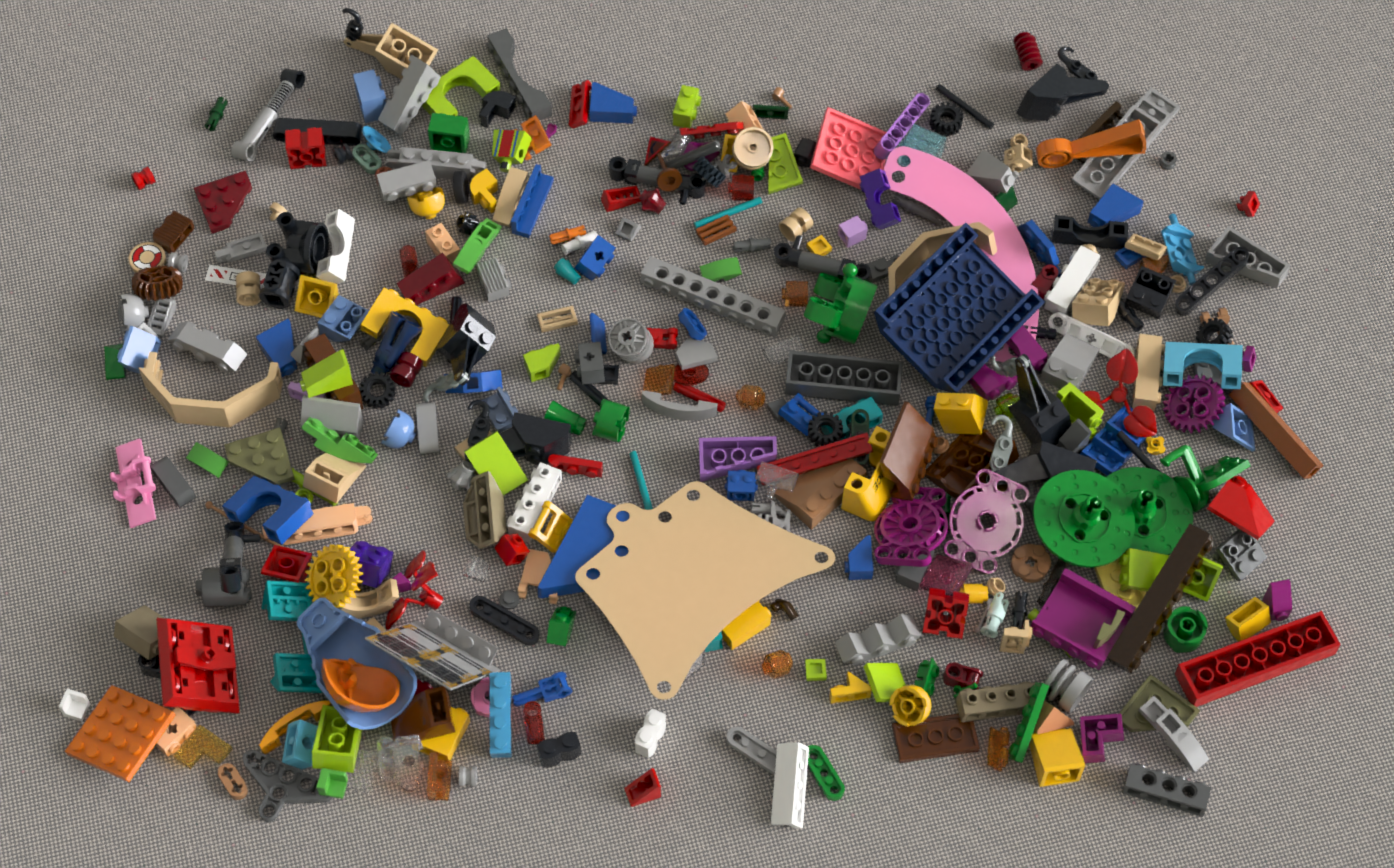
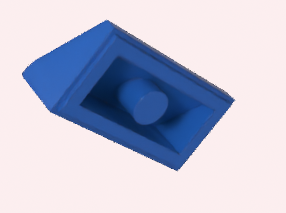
[590,313,607,354]

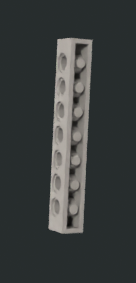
[641,256,786,337]

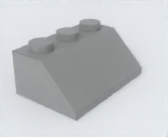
[377,160,437,201]
[300,395,364,439]

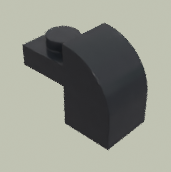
[479,91,516,128]

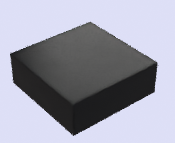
[599,365,619,385]

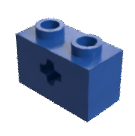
[574,235,616,281]

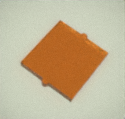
[643,364,675,396]

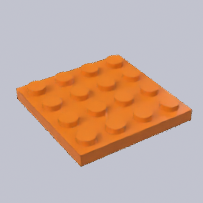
[65,685,176,782]

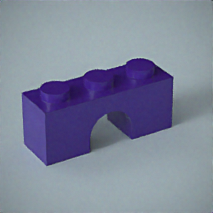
[860,168,902,230]

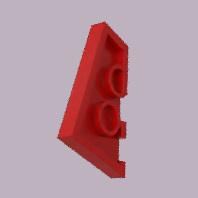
[680,122,744,139]

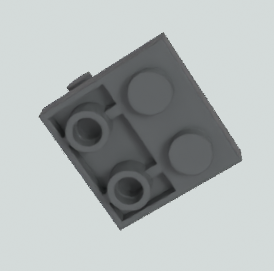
[1213,529,1268,581]

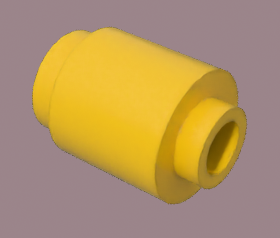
[959,584,988,604]

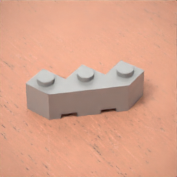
[168,321,247,373]
[835,614,922,665]

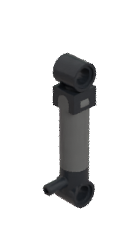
[609,156,706,205]
[774,235,872,283]
[219,521,261,593]

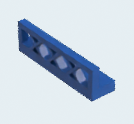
[511,164,554,238]

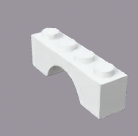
[316,209,355,285]

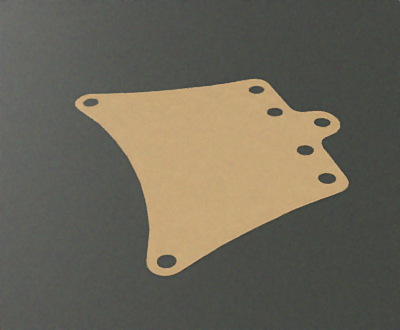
[575,481,835,700]

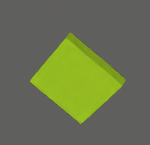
[863,663,906,702]

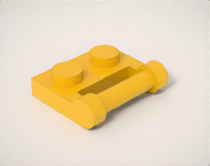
[528,501,573,553]

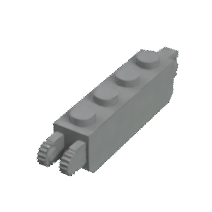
[385,147,487,181]

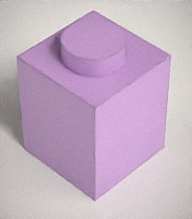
[838,215,868,248]

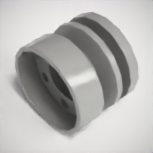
[608,318,654,364]
[1044,659,1093,713]

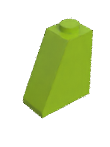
[299,349,353,398]

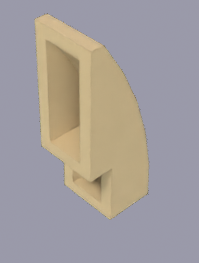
[492,167,528,227]

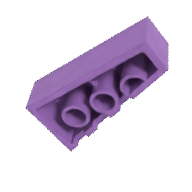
[699,436,777,482]

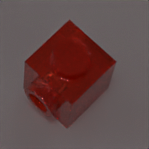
[728,174,754,201]

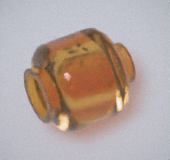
[736,384,766,410]
[762,650,793,679]

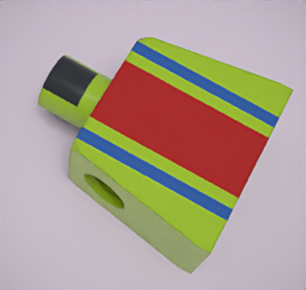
[492,130,532,173]

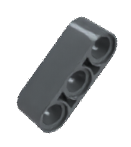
[150,456,196,508]

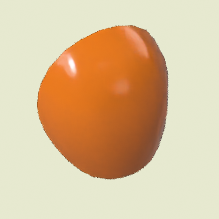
[321,658,400,713]

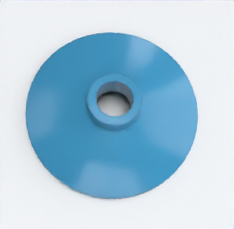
[362,126,391,153]

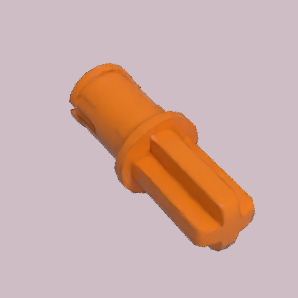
[549,225,586,245]

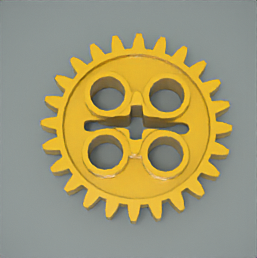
[305,544,363,608]

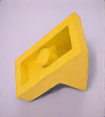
[829,671,872,704]

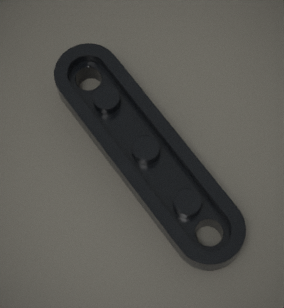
[469,596,540,646]

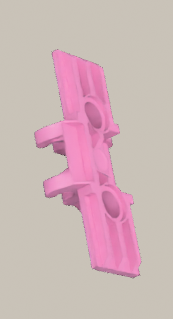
[110,438,156,528]

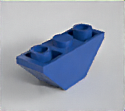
[444,369,503,393]

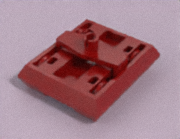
[156,618,240,714]

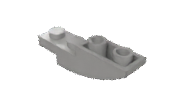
[1138,696,1209,773]

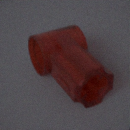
[399,245,419,278]
[523,701,545,745]

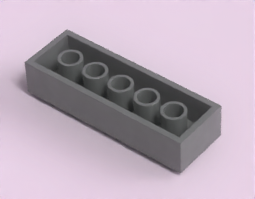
[785,350,903,406]

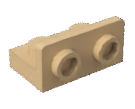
[1000,619,1032,654]

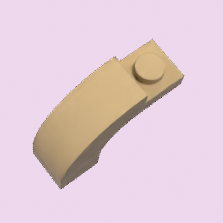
[338,579,399,619]

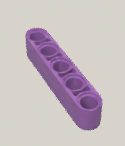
[874,93,930,160]

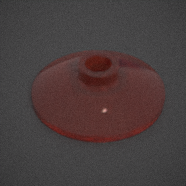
[671,364,709,386]

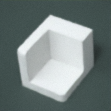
[59,689,91,722]

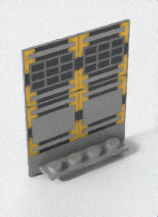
[365,609,500,690]

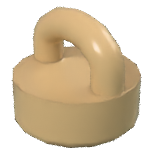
[269,202,287,221]

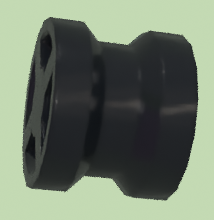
[332,143,353,165]

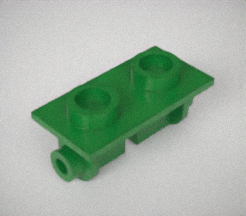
[914,658,940,698]

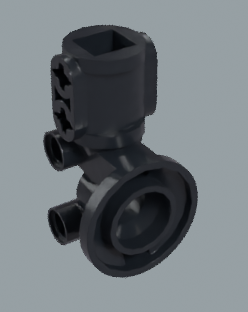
[259,212,329,309]

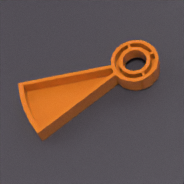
[1036,119,1146,168]

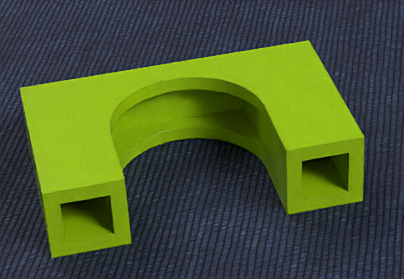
[422,56,501,116]

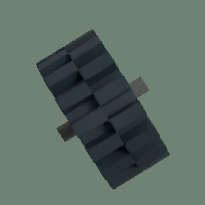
[693,156,727,188]

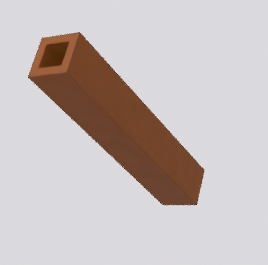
[1229,382,1324,479]

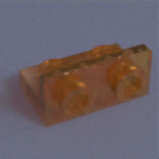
[427,752,452,801]

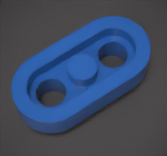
[678,308,707,341]

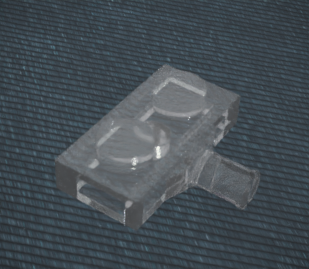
[755,461,799,500]

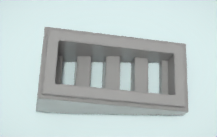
[147,298,177,337]

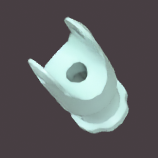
[980,592,1009,638]

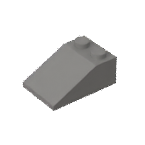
[1041,333,1100,389]

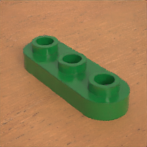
[807,745,845,801]

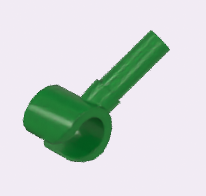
[953,683,977,699]

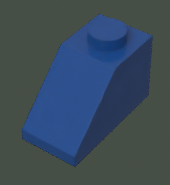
[844,535,873,580]

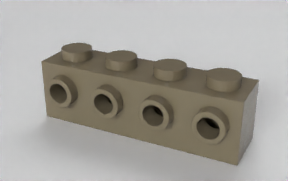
[956,681,1035,722]

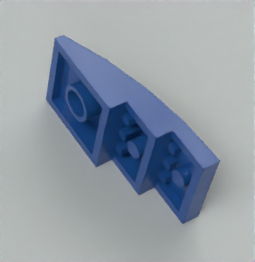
[1080,405,1157,476]

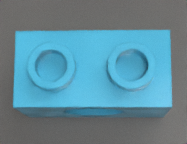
[282,719,318,770]

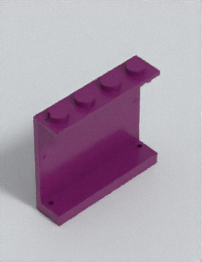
[1030,568,1136,670]

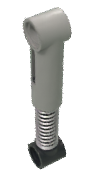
[231,68,305,161]

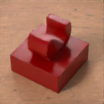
[1236,191,1260,217]

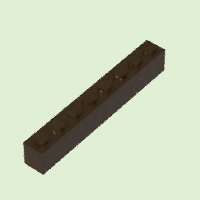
[1107,524,1214,674]

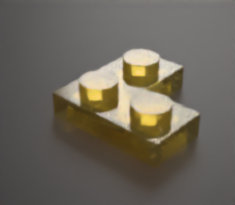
[173,725,232,770]

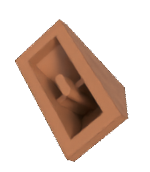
[1034,701,1074,734]

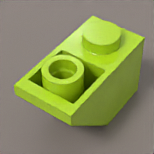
[523,343,561,382]

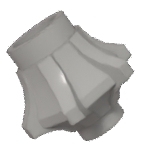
[447,461,475,490]

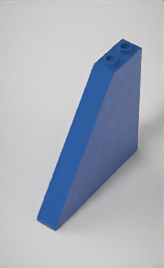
[538,494,630,599]

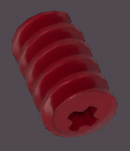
[1013,32,1043,71]

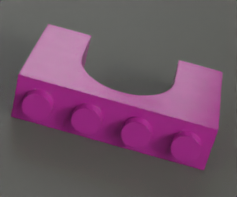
[968,325,1048,401]

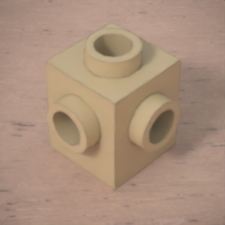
[1004,143,1033,172]

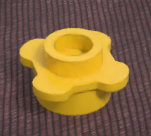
[1145,436,1166,455]

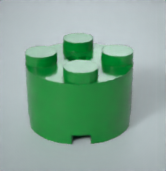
[592,399,630,442]
[1164,606,1208,653]

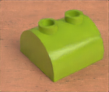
[1183,557,1223,602]

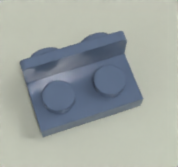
[482,386,519,433]

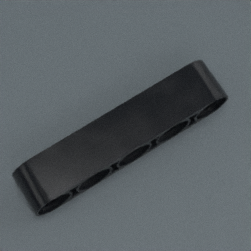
[273,118,363,146]
[1175,247,1249,316]

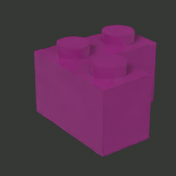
[1080,713,1124,763]

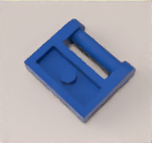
[778,393,824,436]

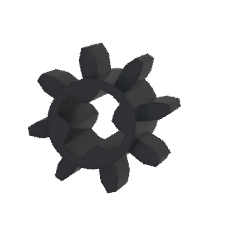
[456,211,479,235]

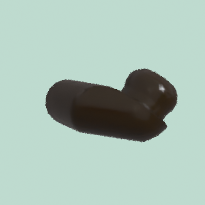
[771,599,799,621]

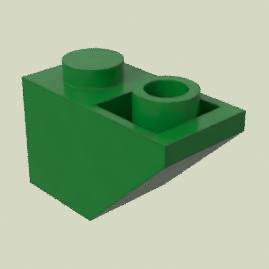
[546,606,576,647]

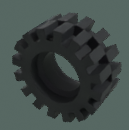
[930,102,963,137]
[1196,318,1233,344]
[360,372,395,409]
[808,411,843,447]

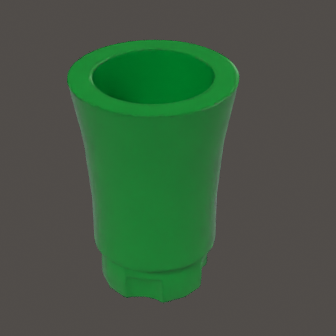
[544,400,587,435]

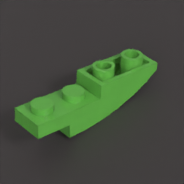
[452,218,502,274]
[301,417,378,463]

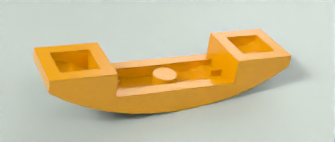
[259,700,332,755]

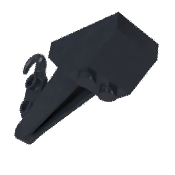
[1016,46,1109,121]
[465,400,572,465]

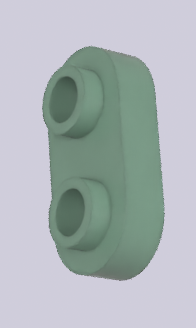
[352,144,382,174]

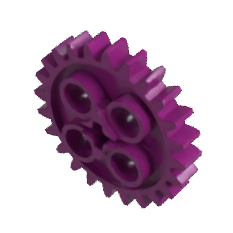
[1163,374,1226,434]

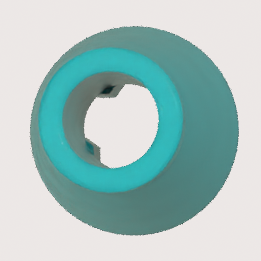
[554,258,581,285]

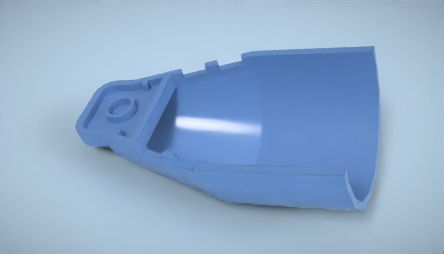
[297,598,417,730]

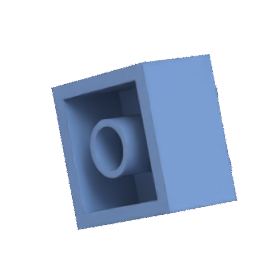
[353,69,386,123]

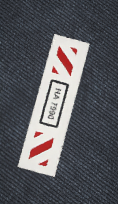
[205,265,266,289]

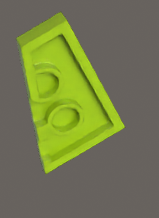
[768,133,803,194]

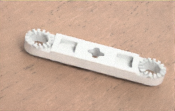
[1048,312,1136,358]

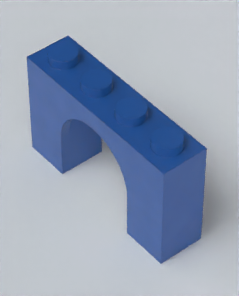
[222,476,314,545]

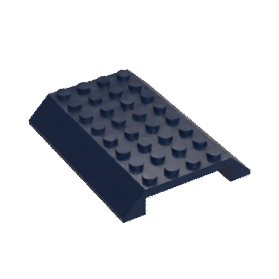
[874,222,1045,393]

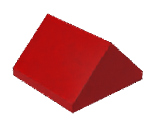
[261,545,312,583]

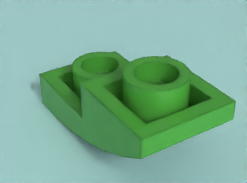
[699,257,742,282]
[186,442,229,478]

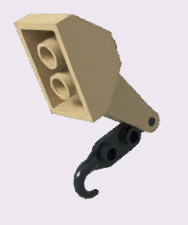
[342,8,438,80]

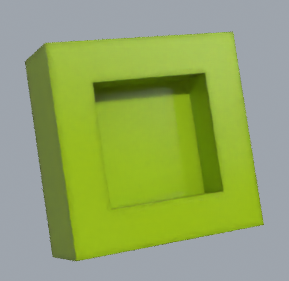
[805,659,827,681]

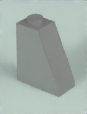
[966,150,1015,193]

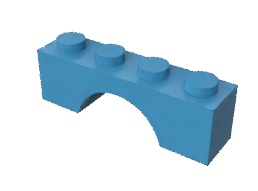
[489,672,512,758]

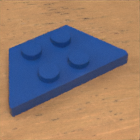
[1017,220,1062,278]

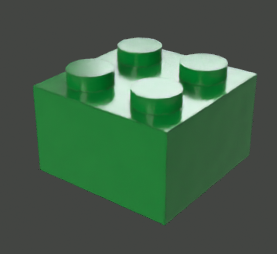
[428,113,470,153]

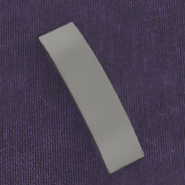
[642,390,718,421]

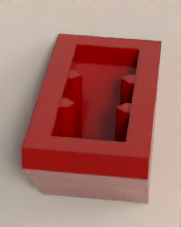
[624,768,661,807]

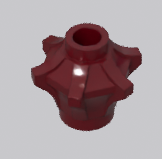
[639,188,667,215]

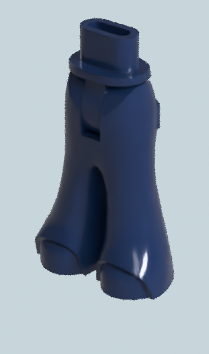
[371,311,423,375]

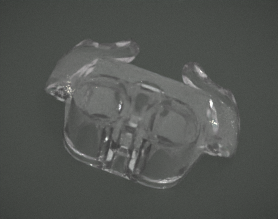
[376,735,424,792]

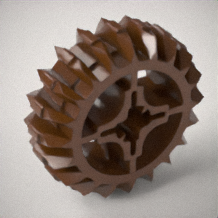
[131,265,183,301]

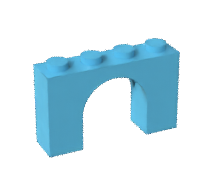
[1163,342,1243,389]

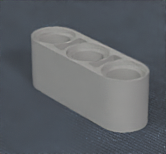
[416,402,440,454]

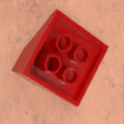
[1207,476,1275,540]

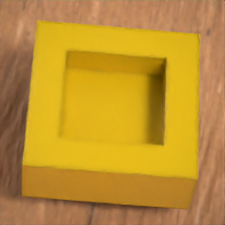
[806,235,832,256]

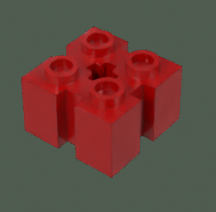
[285,127,327,169]
[923,587,969,639]

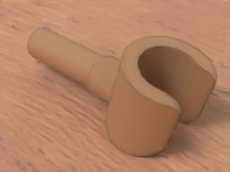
[772,87,792,110]
[557,363,571,391]

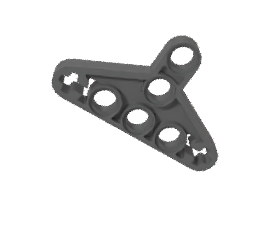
[242,750,334,822]

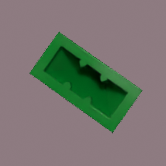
[104,344,125,380]

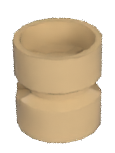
[779,208,813,242]
[236,271,261,306]

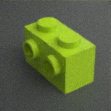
[673,85,702,128]

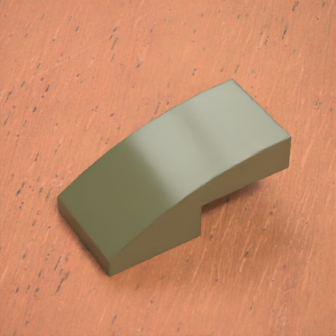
[1093,609,1125,649]

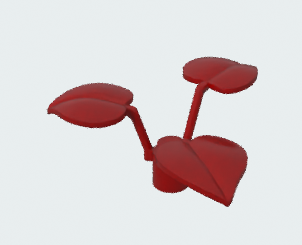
[1083,348,1157,437]
[385,550,444,630]

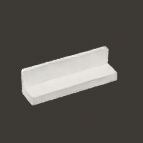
[771,742,809,829]

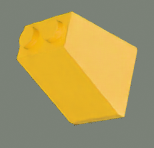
[934,393,988,435]
[1029,728,1085,787]

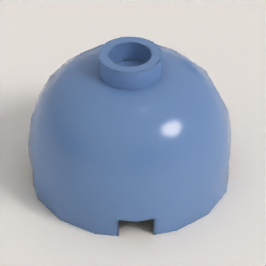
[381,409,416,449]

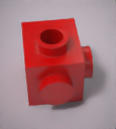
[494,534,530,566]

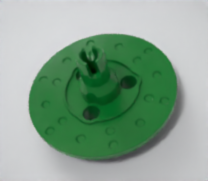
[1100,467,1193,555]
[1033,470,1135,568]

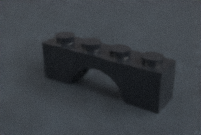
[1051,215,1129,250]

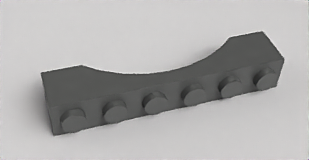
[486,28,552,121]

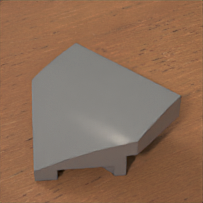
[676,338,718,370]

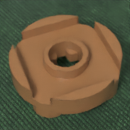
[1011,544,1051,583]

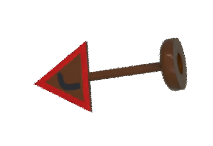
[644,136,682,191]

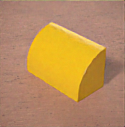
[1225,597,1271,642]

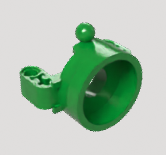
[803,263,878,345]

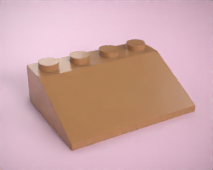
[770,458,867,530]

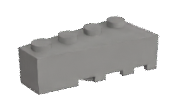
[1205,226,1291,288]

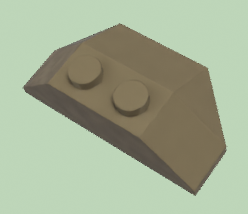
[463,471,507,549]

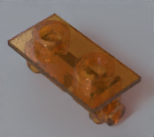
[987,727,1010,772]

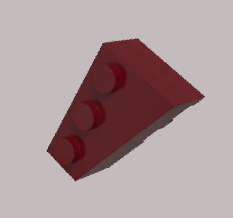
[396,252,465,305]

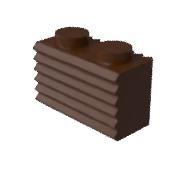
[152,211,195,254]

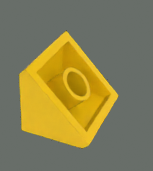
[294,275,339,318]

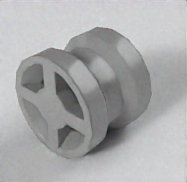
[168,252,188,273]
[459,766,477,787]

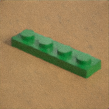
[1009,682,1049,763]

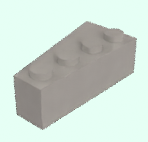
[378,54,441,136]

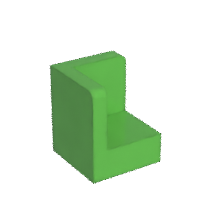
[317,768,348,799]

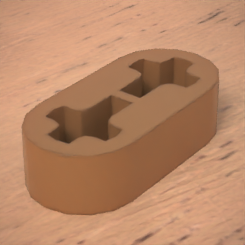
[218,763,248,800]

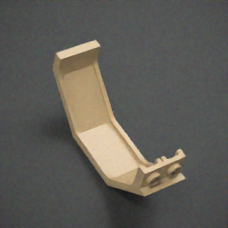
[888,222,997,297]
[138,352,283,427]

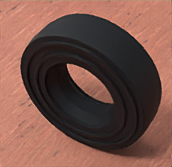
[453,171,469,204]

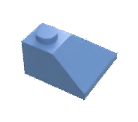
[1213,403,1255,452]

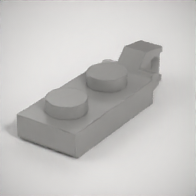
[214,233,267,263]

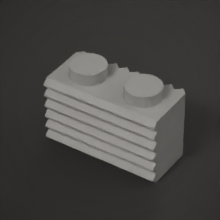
[476,258,511,302]

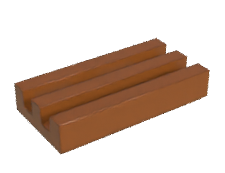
[696,214,737,246]

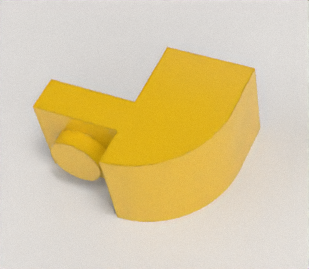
[470,168,498,213]

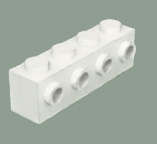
[1044,245,1101,314]
[506,462,562,543]

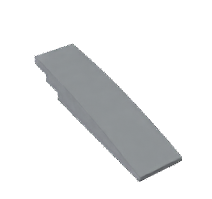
[1071,87,1181,200]

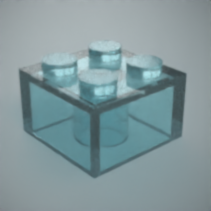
[897,124,947,166]

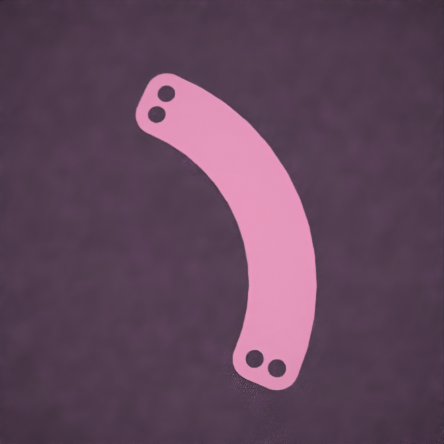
[883,146,1039,363]

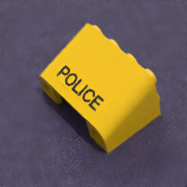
[841,426,895,522]

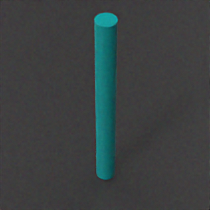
[694,197,762,229]
[629,451,653,510]

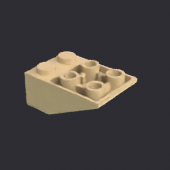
[1072,278,1125,326]
[303,453,366,503]

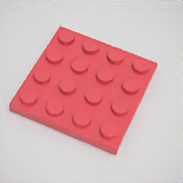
[810,107,887,190]

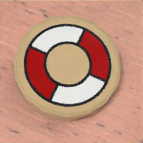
[129,242,167,273]

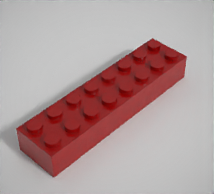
[1175,611,1341,707]

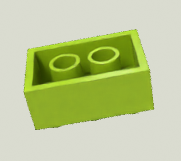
[312,705,363,773]

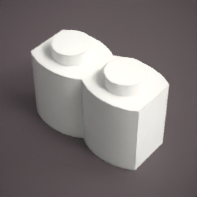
[635,709,666,758]

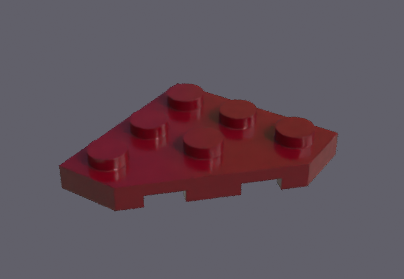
[194,170,252,234]

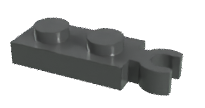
[858,255,899,283]

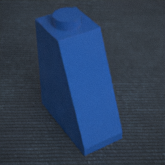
[590,82,637,124]
[1087,184,1144,227]
[256,318,297,377]

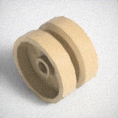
[732,127,774,171]

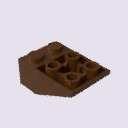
[391,686,456,747]

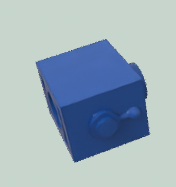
[725,470,758,501]

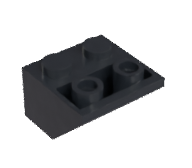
[1125,266,1176,319]

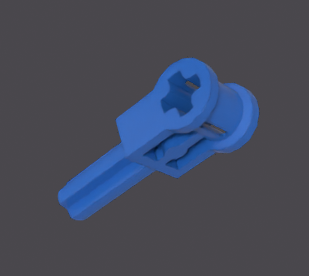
[512,672,572,707]

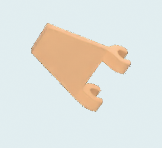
[518,549,558,604]

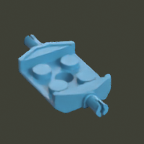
[1161,213,1204,286]

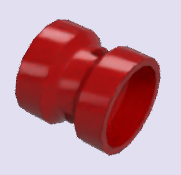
[131,166,156,190]

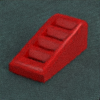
[601,185,642,212]

